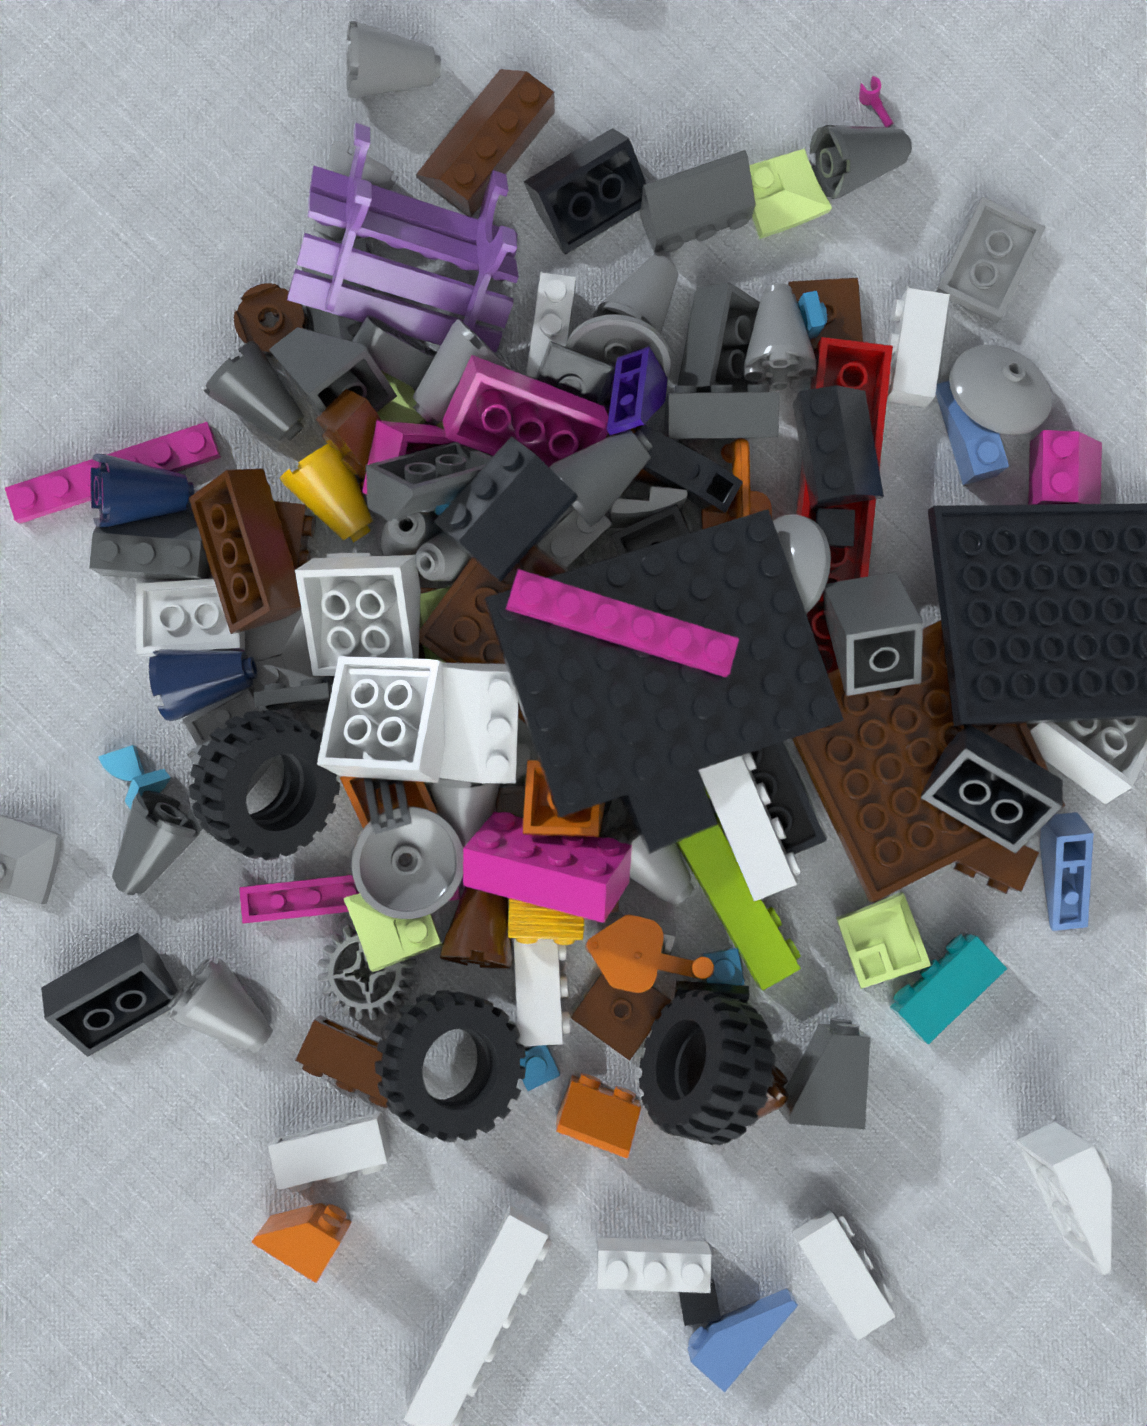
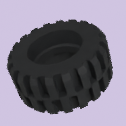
[189,710,340,860]
[639,989,775,1145]
[375,990,526,1142]

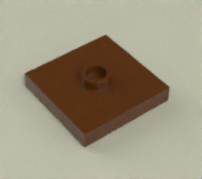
[787,278,863,352]
[570,972,672,1061]

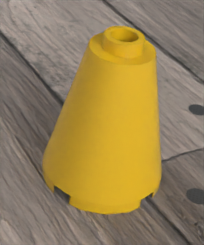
[279,444,373,543]

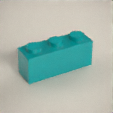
[890,933,1008,1045]

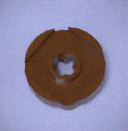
[233,283,306,356]

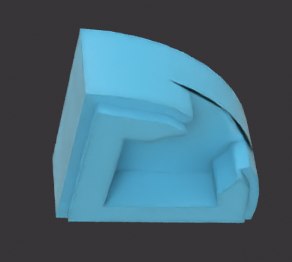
[98,745,145,781]
[125,769,171,809]

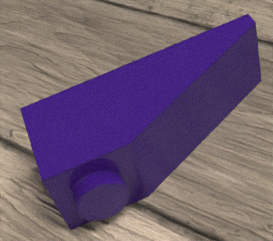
[607,346,668,435]

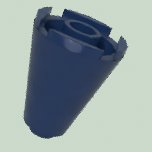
[90,454,194,527]
[149,649,258,722]

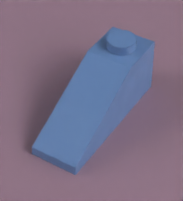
[935,381,1009,486]
[1040,812,1094,931]
[687,1288,798,1393]

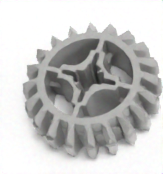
[318,925,417,1020]

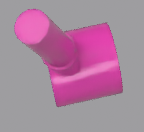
[859,76,893,128]

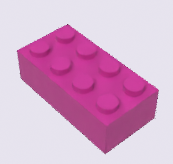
[442,355,608,467]
[463,811,632,923]

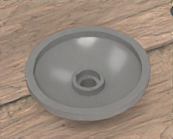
[565,315,671,405]
[949,345,1052,435]
[773,514,830,613]
[351,807,463,919]

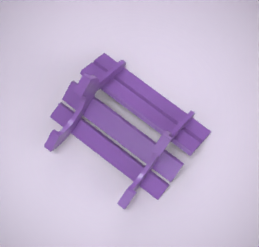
[287,123,519,353]

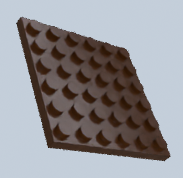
[792,620,1066,902]

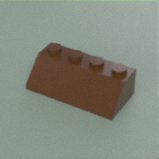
[416,69,555,217]
[189,468,301,634]

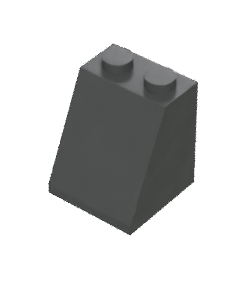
[269,327,397,415]
[823,572,923,696]
[779,1019,870,1129]

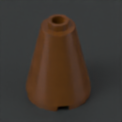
[440,886,513,969]

